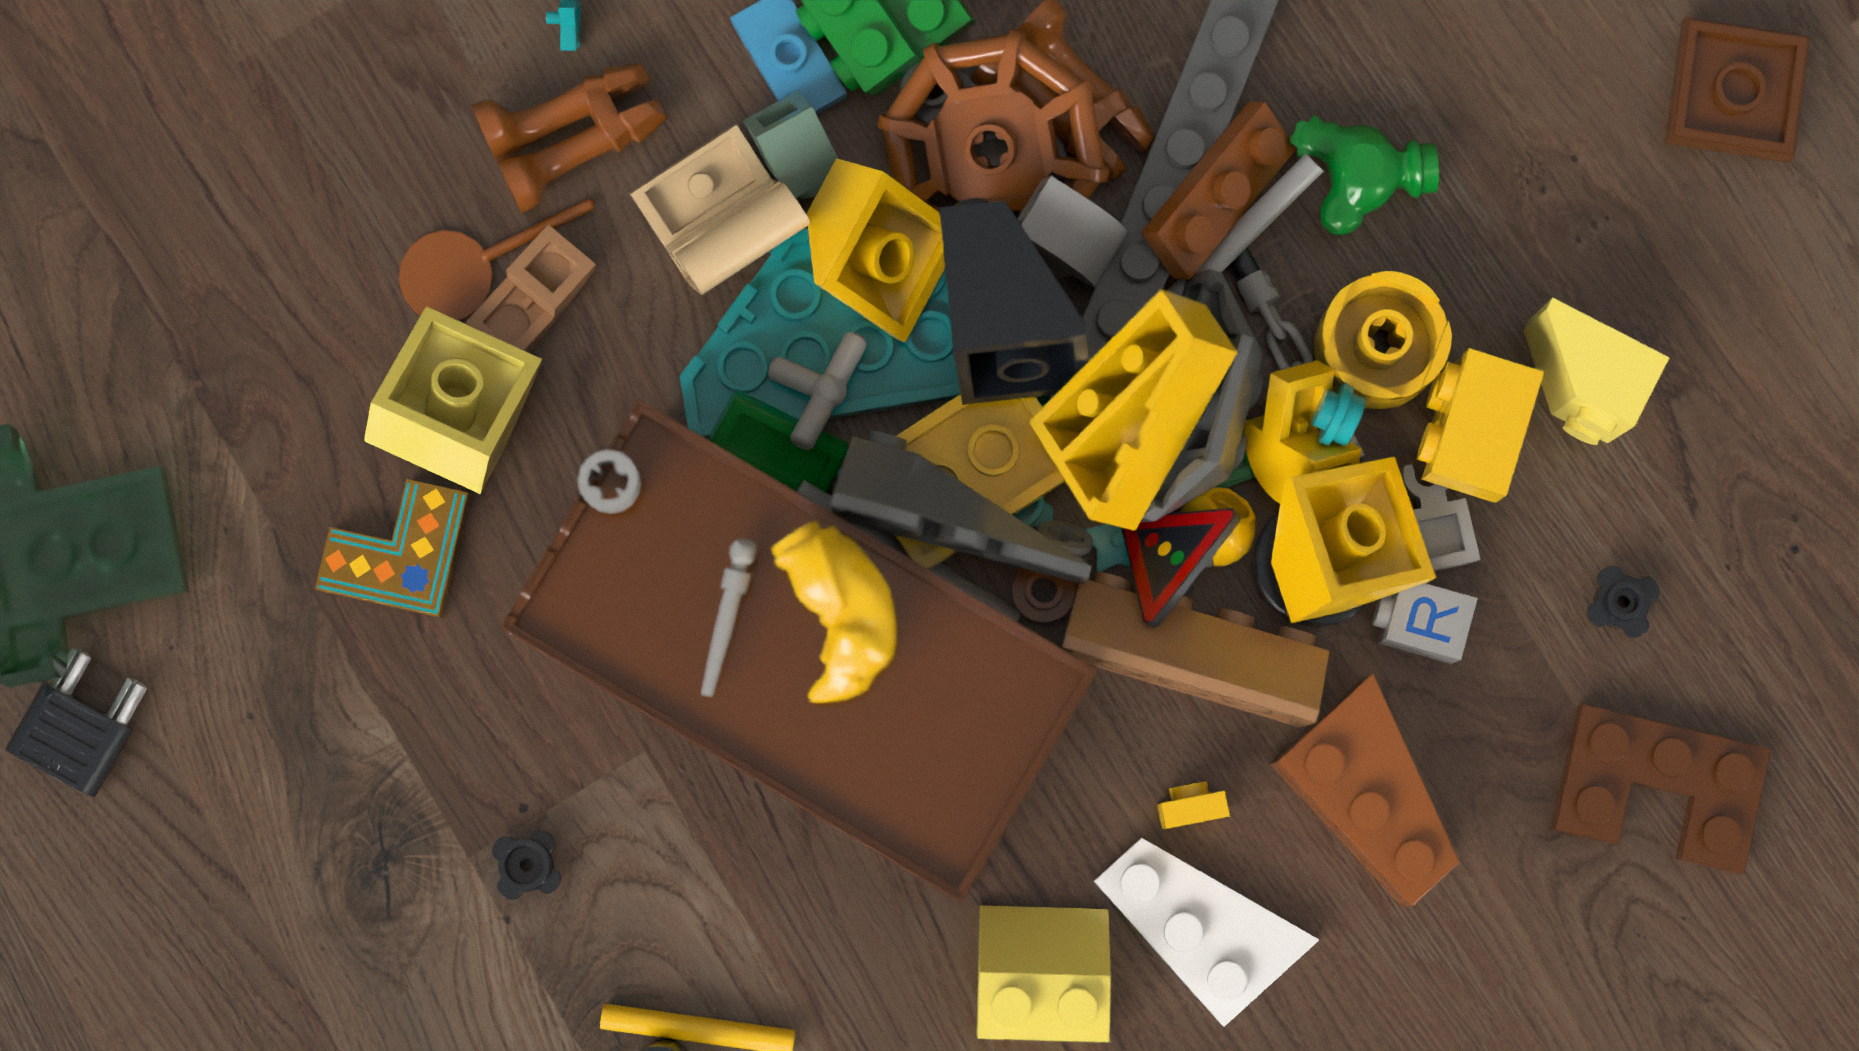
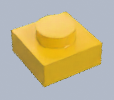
[1157,781,1230,829]

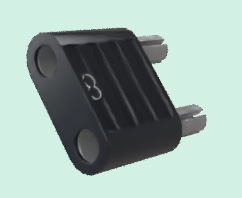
[5,648,147,797]

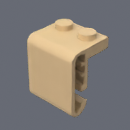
[629,124,811,295]

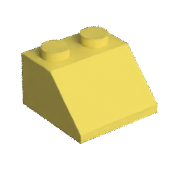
[1523,298,1669,445]
[364,306,542,494]
[976,905,1111,1042]

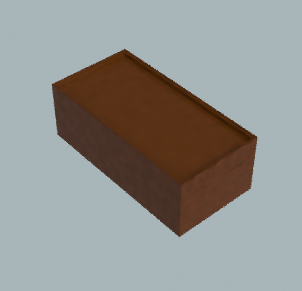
[499,399,1098,903]

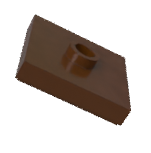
[1665,17,1811,163]

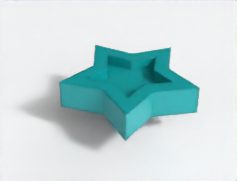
[546,0,582,51]
[1086,523,1131,572]

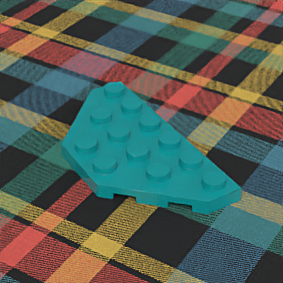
[680,228,960,439]

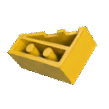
[1029,289,1238,530]

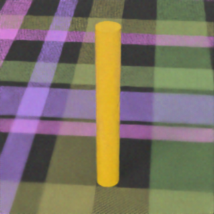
[600,1003,796,1051]

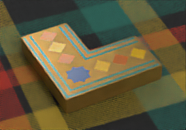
[315,479,471,618]

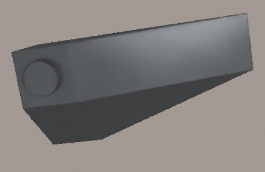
[830,431,1091,585]

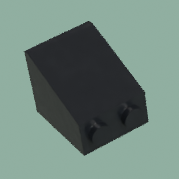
[939,198,1089,405]

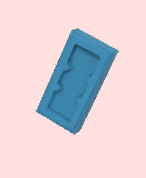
[730,0,848,115]

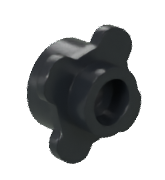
[1587,566,1660,638]
[492,830,561,900]

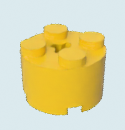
[1314,271,1452,409]

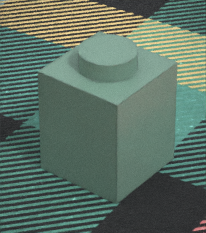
[743,91,839,199]

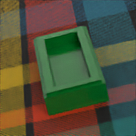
[707,389,849,493]

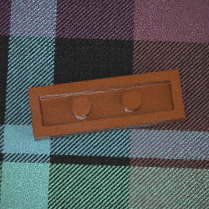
[1140,102,1296,280]

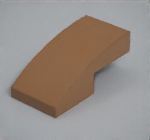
[465,224,596,353]

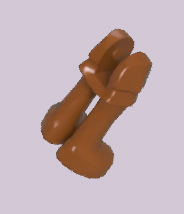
[970,0,1155,182]
[471,63,667,213]

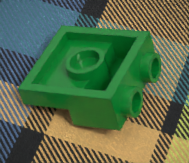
[795,0,977,96]

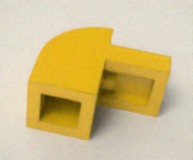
[1244,360,1362,504]

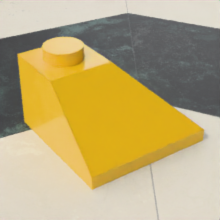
[806,158,945,343]
[1271,457,1436,623]

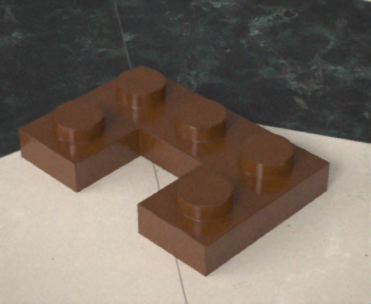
[1551,704,1771,874]

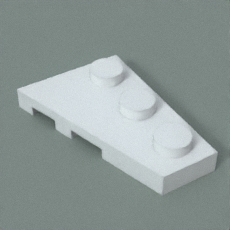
[1093,838,1319,1027]

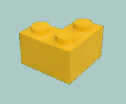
[1417,348,1544,503]

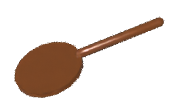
[398,198,595,321]

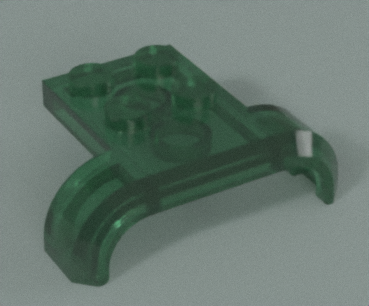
[0,424,189,688]

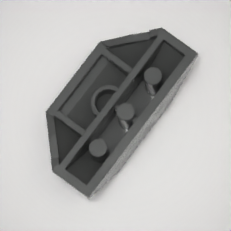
[1140,269,1263,522]

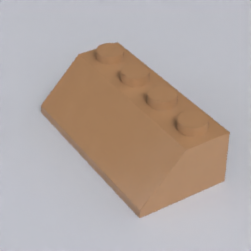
[1059,571,1329,728]

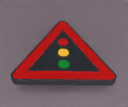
[1121,508,1240,628]

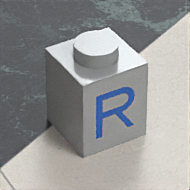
[1372,583,1478,664]

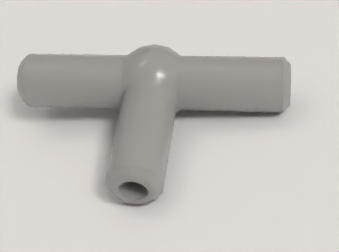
[768,332,867,450]

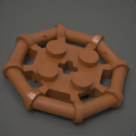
[877,28,1110,213]

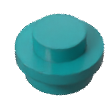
[1311,383,1366,446]

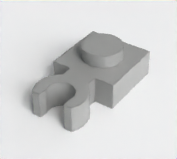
[1400,464,1481,572]

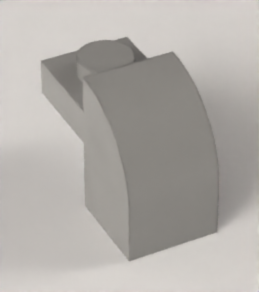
[1017,176,1128,289]

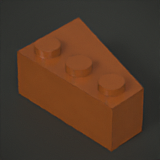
[1270,674,1460,907]

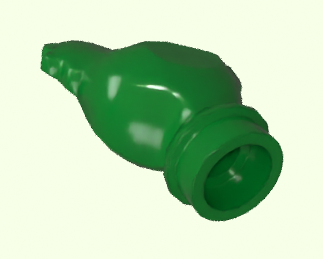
[1289,115,1439,236]

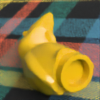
[771,521,896,703]

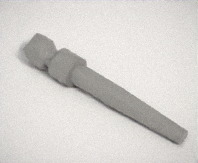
[701,538,757,697]

